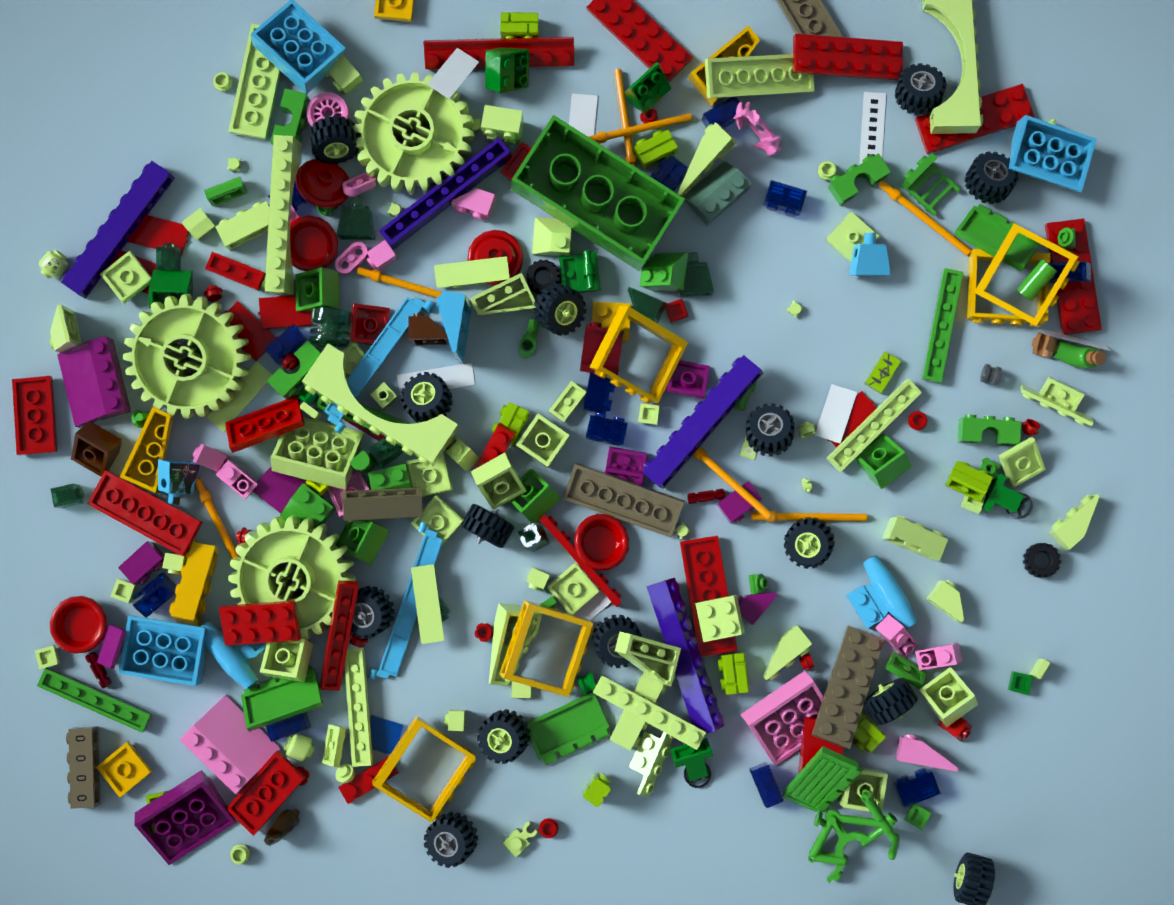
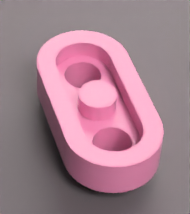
[342,173,377,197]
[335,242,368,275]

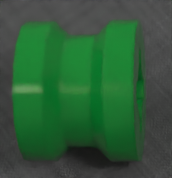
[577,672,596,695]

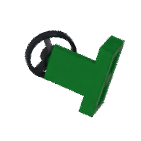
[981,474,1033,519]
[670,738,713,788]

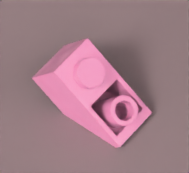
[451,188,496,221]
[193,444,231,472]
[216,460,258,499]
[875,615,918,658]
[915,642,963,671]

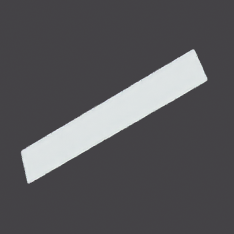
[1039,328,1111,351]

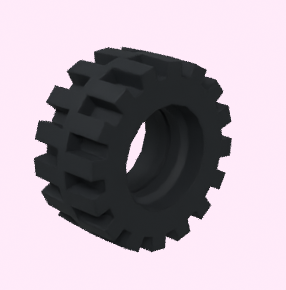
[526,259,560,294]
[1022,543,1061,578]

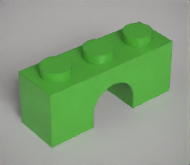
[270,89,310,145]
[828,153,891,206]
[267,341,321,399]
[958,414,1021,446]

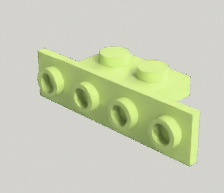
[1020,376,1093,426]
[629,731,675,797]

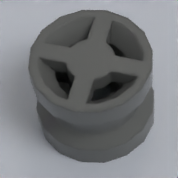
[980,364,1002,386]

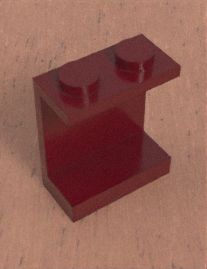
[580,321,624,375]

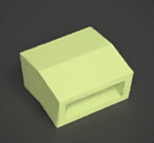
[181,208,215,241]

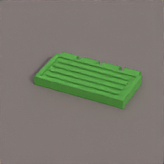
[954,204,1040,272]
[241,665,324,732]
[526,692,610,765]
[782,746,863,812]

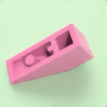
[895,733,958,772]

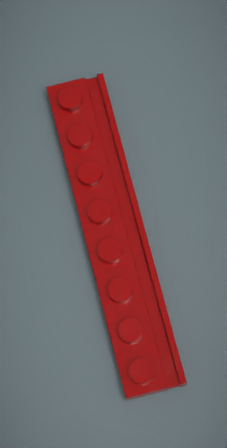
[423,37,575,69]

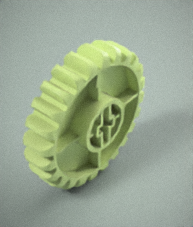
[353,72,475,196]
[123,294,251,419]
[228,515,356,640]

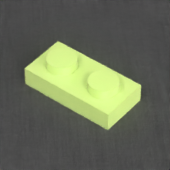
[549,381,587,423]
[322,724,346,767]

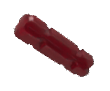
[687,489,725,504]
[85,652,112,688]

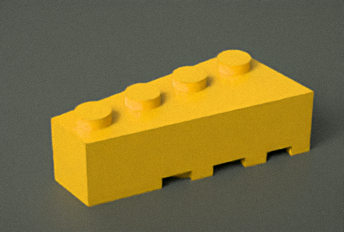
[688,25,760,107]
[120,407,174,493]
[169,542,219,627]

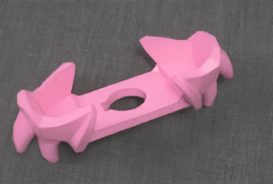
[733,102,782,156]

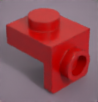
[938,718,972,742]

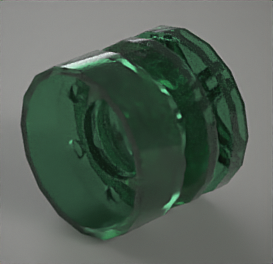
[309,308,352,348]

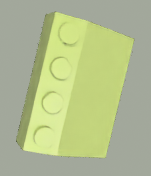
[271,417,364,490]

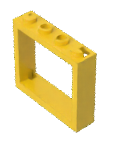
[974,223,1080,326]
[966,249,1050,327]
[590,305,688,404]
[499,600,594,697]
[373,715,476,823]

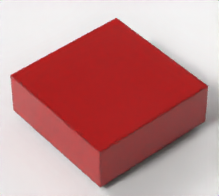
[664,299,688,324]

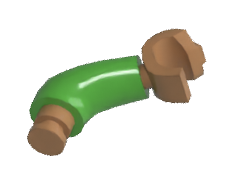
[1032,332,1106,369]

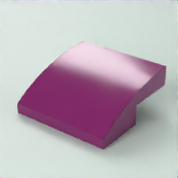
[605,446,647,486]
[253,467,306,513]

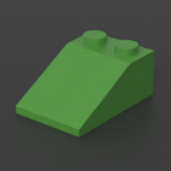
[280,483,336,529]

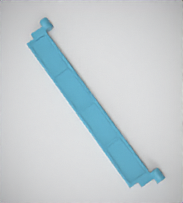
[324,297,434,434]
[368,522,443,680]

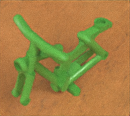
[808,789,900,883]

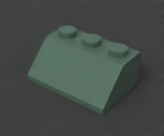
[683,161,752,226]

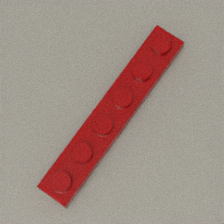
[539,515,622,607]
[320,580,359,691]

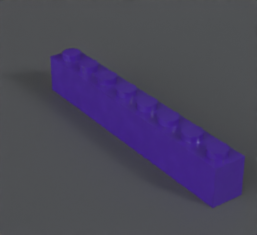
[379,137,511,250]
[61,161,175,299]
[642,355,763,489]
[647,577,724,733]

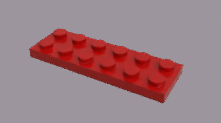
[586,0,693,83]
[793,34,903,81]
[915,84,1035,154]
[1045,218,1102,335]
[87,470,203,557]
[680,535,738,657]

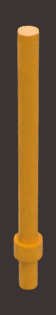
[614,69,637,167]
[588,113,692,144]
[878,180,971,256]
[357,267,442,298]
[693,447,773,520]
[195,478,239,559]
[751,511,867,522]

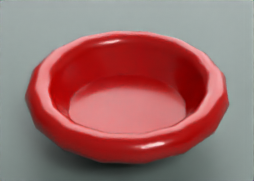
[295,159,350,208]
[290,215,339,271]
[467,230,524,285]
[574,514,629,571]
[50,596,108,654]

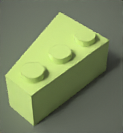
[470,273,536,316]
[882,515,948,561]
[615,632,681,687]

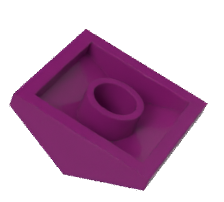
[666,360,710,399]
[97,624,126,669]

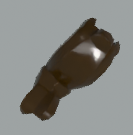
[264,809,300,846]

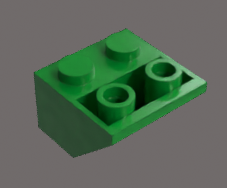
[485,48,529,93]
[624,62,671,114]
[149,270,193,308]

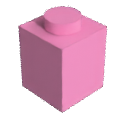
[366,240,398,271]

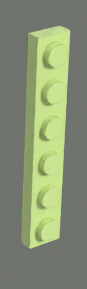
[826,379,922,472]
[345,647,373,767]
[593,675,706,750]

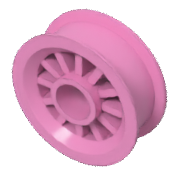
[306,92,350,127]

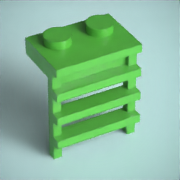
[900,153,960,216]

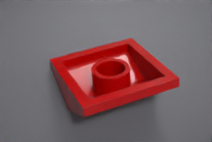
[350,303,390,345]

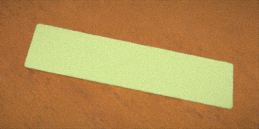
[434,257,510,288]
[207,361,272,431]
[411,564,444,644]

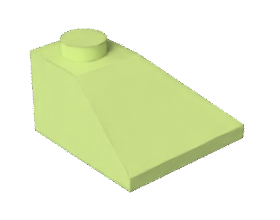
[532,217,572,257]
[50,305,82,353]

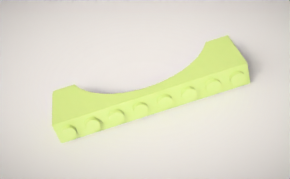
[922,0,983,134]
[265,135,303,295]
[302,344,459,467]

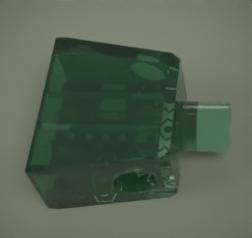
[337,196,376,240]
[676,252,714,297]

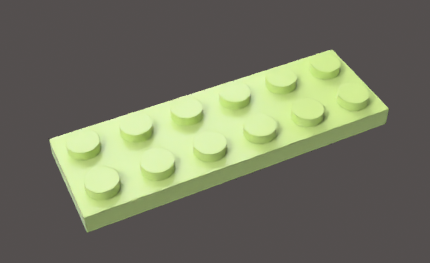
[228,24,281,140]
[705,54,814,99]

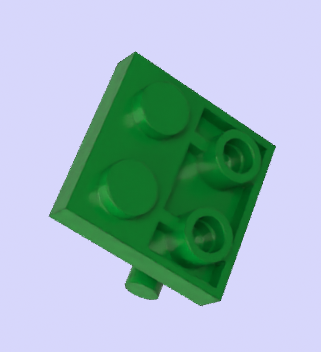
[559,250,601,293]

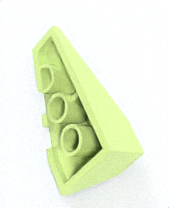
[678,122,738,197]
[489,603,542,685]

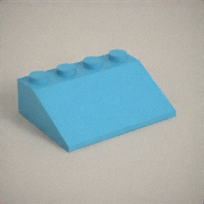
[251,0,346,95]
[1009,115,1097,193]
[436,290,472,364]
[118,615,206,686]

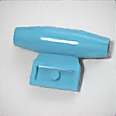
[846,555,918,629]
[200,621,267,690]

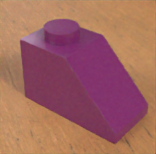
[738,592,777,625]

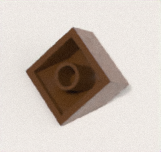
[408,313,450,345]
[71,421,122,477]

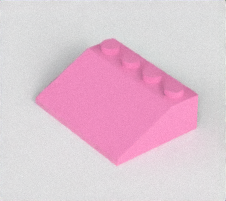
[740,671,823,766]
[180,695,282,794]

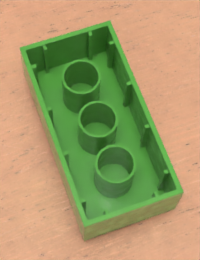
[511,115,685,271]

